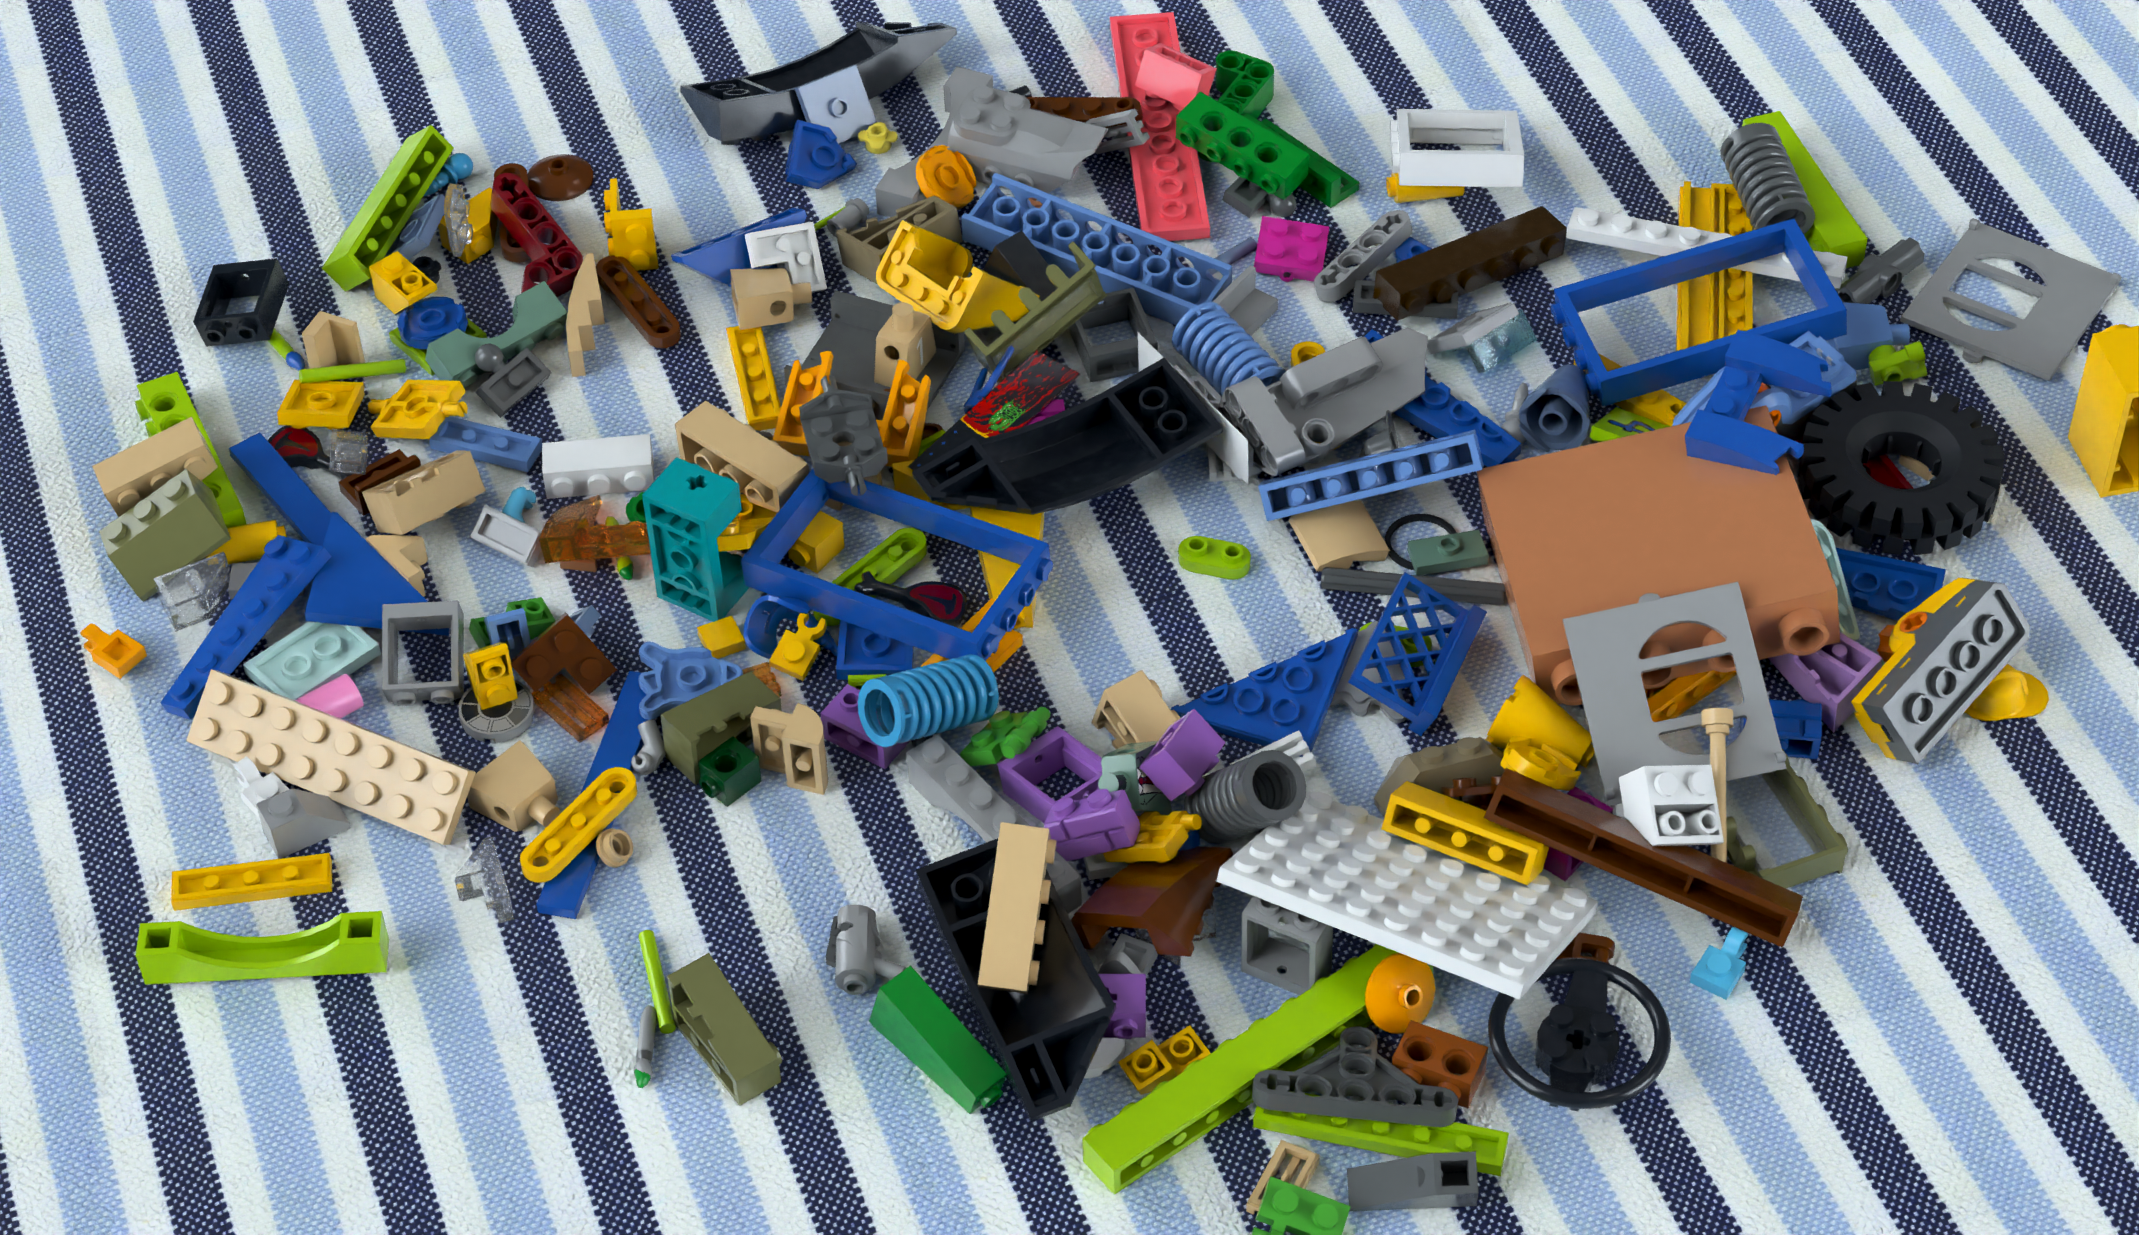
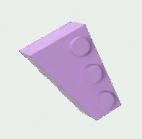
[1768,632,1883,733]

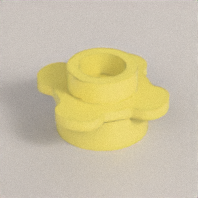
[858,122,898,154]

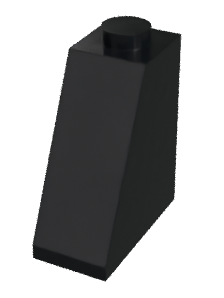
[983,230,1057,301]

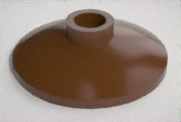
[528,154,594,201]

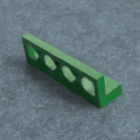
[1242,113,1360,208]

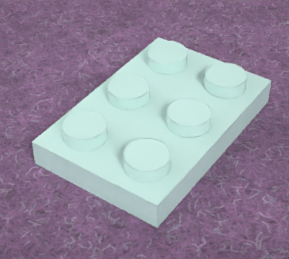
[243,621,381,700]

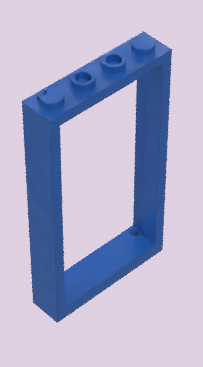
[1551,218,1847,407]
[741,468,1053,661]

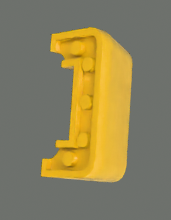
[876,220,1039,334]

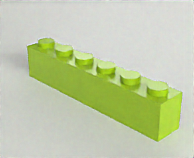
[1742,111,1868,268]
[322,125,454,292]

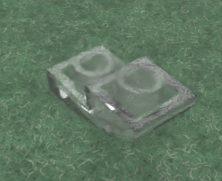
[444,183,473,257]
[329,429,368,475]

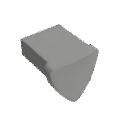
[1098,933,1158,976]

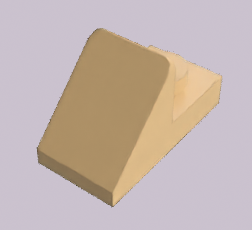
[366,535,428,597]

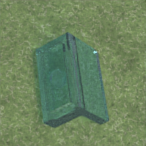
[1452,309,1537,373]

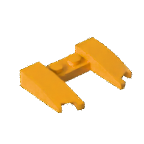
[772,351,931,467]

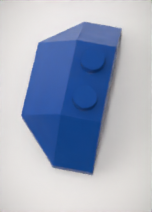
[671,207,807,287]

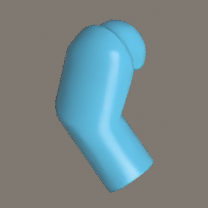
[502,487,536,523]

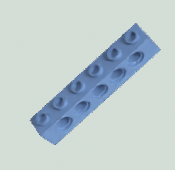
[1258,430,1484,521]

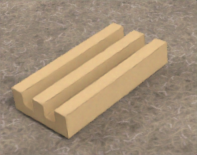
[1246,1140,1320,1214]

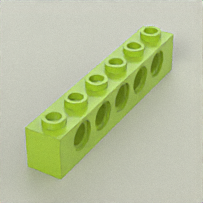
[134,372,246,528]

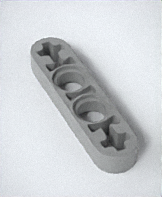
[1314,210,1412,302]

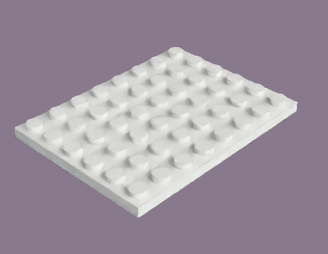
[1217,792,1599,1000]

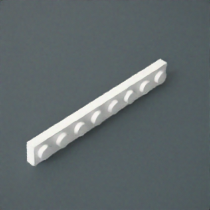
[1566,207,1848,289]

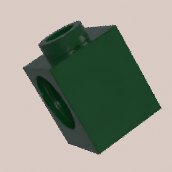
[698,736,762,807]

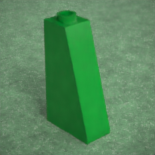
[869,965,1007,1114]

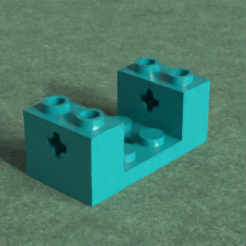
[642,457,750,621]

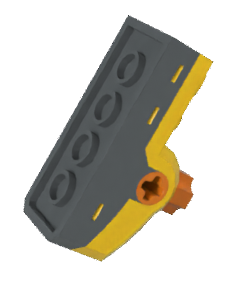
[1851,578,2030,764]

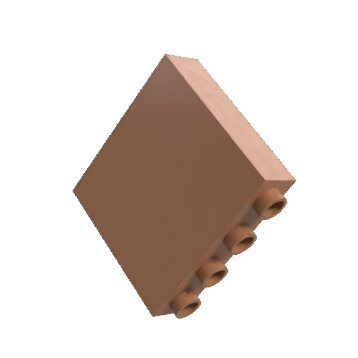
[1477,405,1840,706]

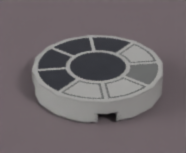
[459,680,535,743]

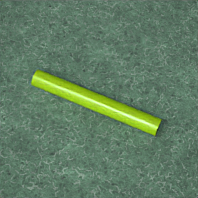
[299,359,406,384]
[638,930,676,1034]

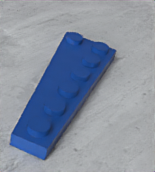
[1364,329,1522,467]
[160,535,331,720]
[1836,548,1946,621]

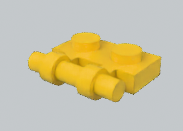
[1103,811,1202,863]

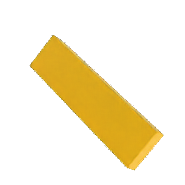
[726,326,781,431]
[171,853,332,911]

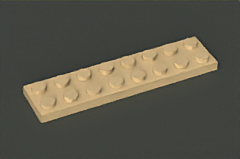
[186,669,476,845]

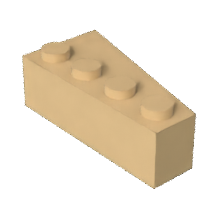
[675,401,810,513]
[978,822,1057,994]

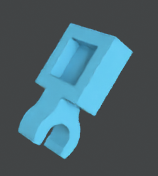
[1690,927,1749,1000]

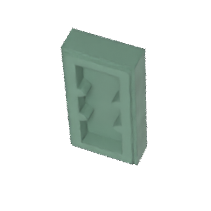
[1407,530,1489,576]

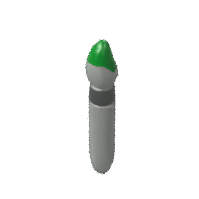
[634,1005,657,1088]

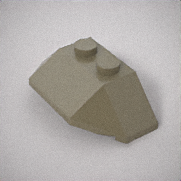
[1374,737,1505,817]

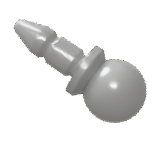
[1501,383,1529,445]

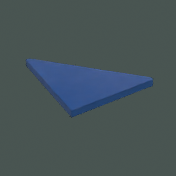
[305,512,450,636]
[1171,628,1358,757]

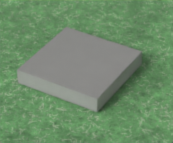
[1427,303,1519,354]

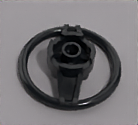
[1488,958,1671,1111]

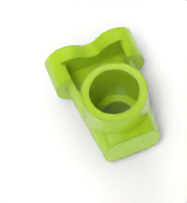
[1868,341,1927,386]

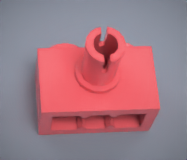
[1135,43,1217,111]

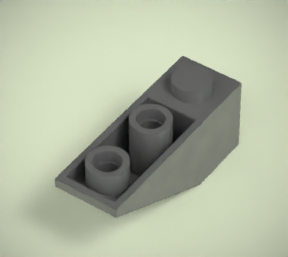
[1347,1151,1479,1212]

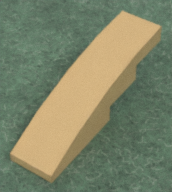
[566,253,605,377]

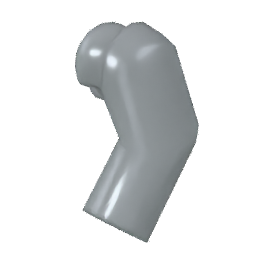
[631,720,666,775]

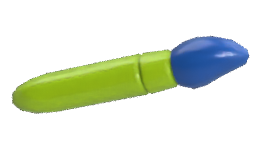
[267,328,305,371]

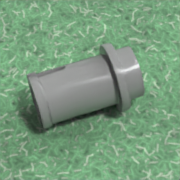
[827,198,869,238]

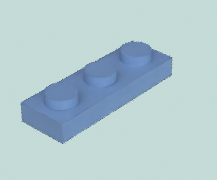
[429,416,542,472]

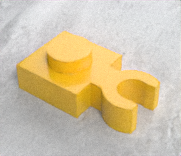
[769,613,826,681]

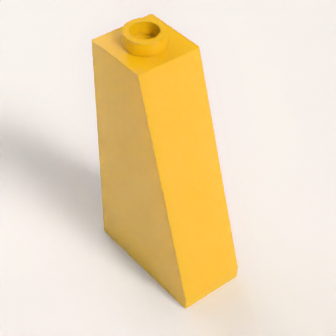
[970,506,1044,629]

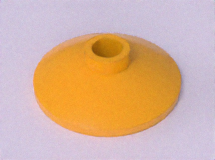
[1365,953,1435,1034]

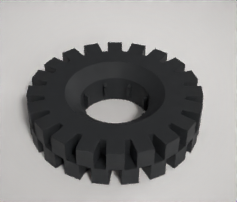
[1797,381,2005,555]

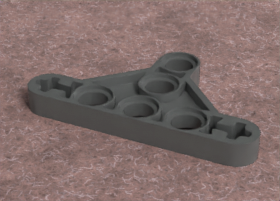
[1252,1026,1458,1127]

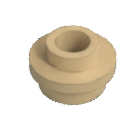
[596,829,633,868]

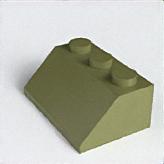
[99,469,231,602]

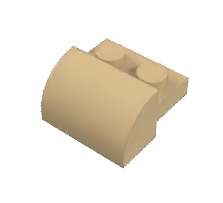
[750,703,828,795]

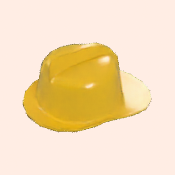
[1964,664,2049,721]

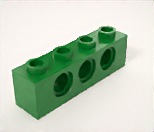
[1176,92,1309,201]

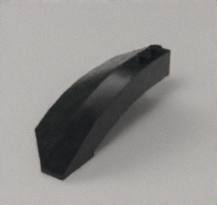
[680,22,957,145]
[912,357,1223,515]
[916,838,1116,1122]

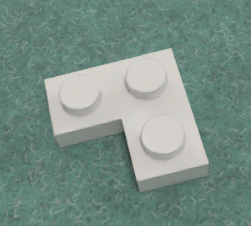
[745,222,827,293]

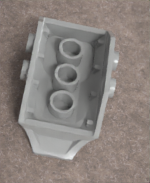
[947,86,1108,193]

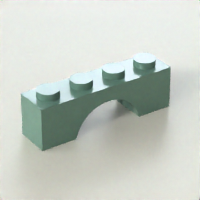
[425,281,568,388]

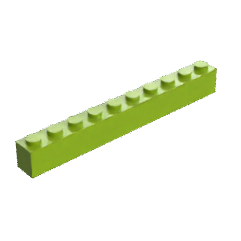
[1083,943,1433,1195]

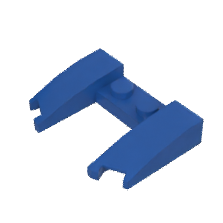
[1685,330,1832,475]

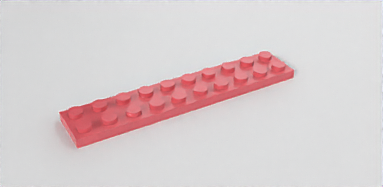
[1110,12,1210,241]

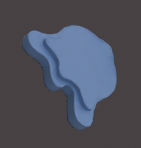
[638,641,743,720]

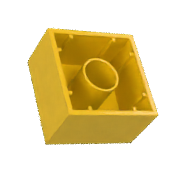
[2068,324,2139,498]

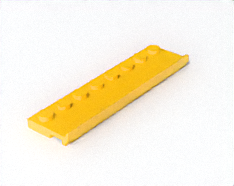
[1676,181,1753,351]

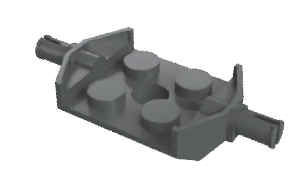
[799,375,888,496]

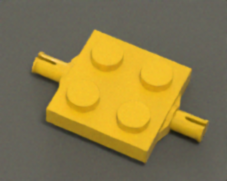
[368,379,468,439]

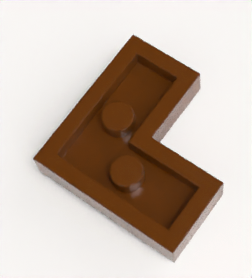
[511,612,617,695]

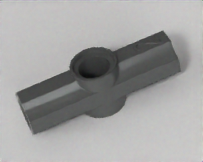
[1835,237,1925,304]

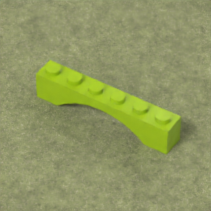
[135,911,389,985]

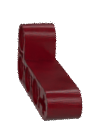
[490,173,583,297]

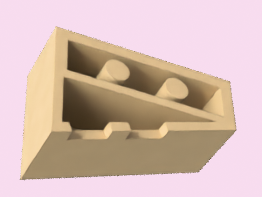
[362,450,486,535]
[1091,670,1180,749]

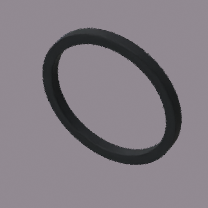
[1385,514,1457,570]

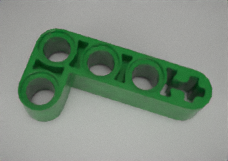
[1198,50,1274,162]

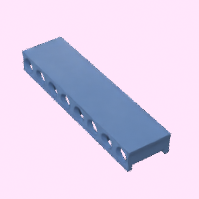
[961,173,1232,329]

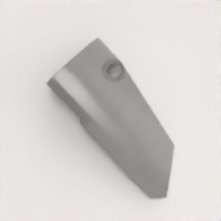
[1218,327,1428,476]

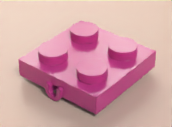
[1254,216,1329,282]

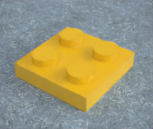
[277,380,365,430]

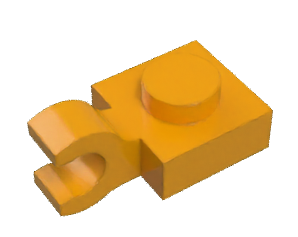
[80,623,147,679]

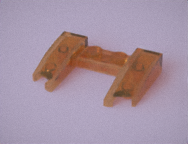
[538,495,651,563]

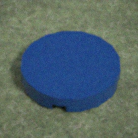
[397,297,468,349]

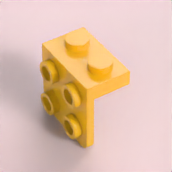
[604,178,658,271]

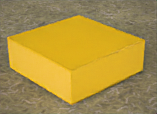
[697,615,746,659]

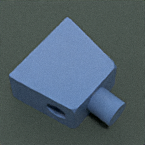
[1827,302,1910,370]

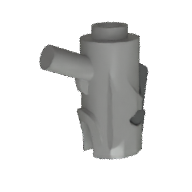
[826,905,906,995]

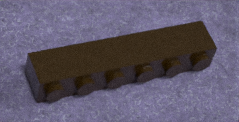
[1373,206,1567,321]

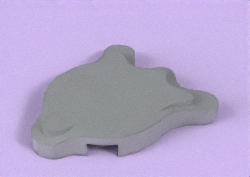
[1330,621,1407,723]

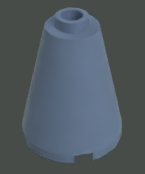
[1519,364,1590,452]

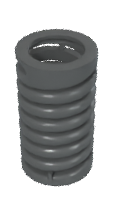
[1720,123,1815,234]
[1184,750,1306,844]

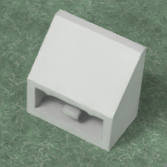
[1619,765,1724,846]

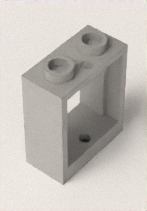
[382,600,464,706]
[1241,896,1333,995]

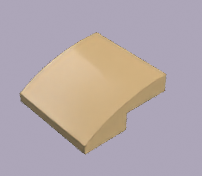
[1289,501,1390,571]

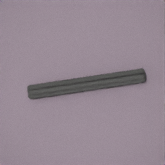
[1321,567,1505,605]

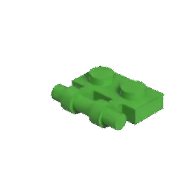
[960,707,1050,766]
[1251,1176,1351,1235]

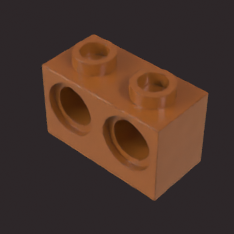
[1392,1020,1488,1108]

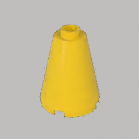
[1485,675,1595,771]

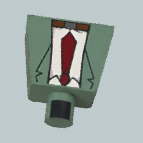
[1098,741,1172,816]

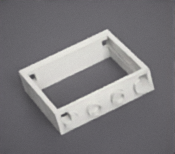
[1390,109,1524,187]

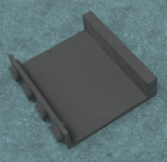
[784,291,965,420]

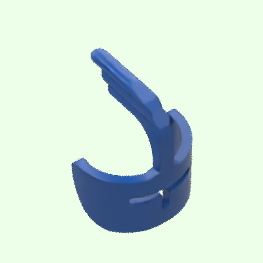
[744,595,838,659]

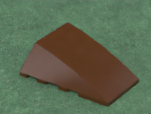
[1071,846,1233,957]

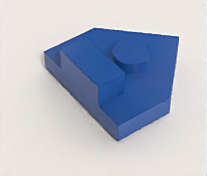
[785,120,857,189]

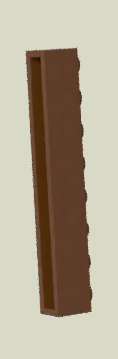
[1484,768,1803,948]

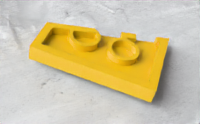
[717,515,774,552]

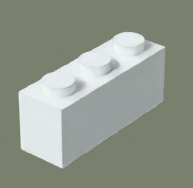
[542,434,654,499]

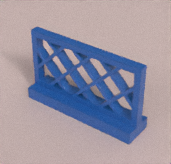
[1348,572,1487,736]

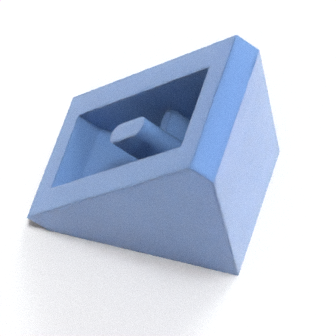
[484,608,531,671]

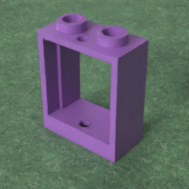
[998,726,1102,823]

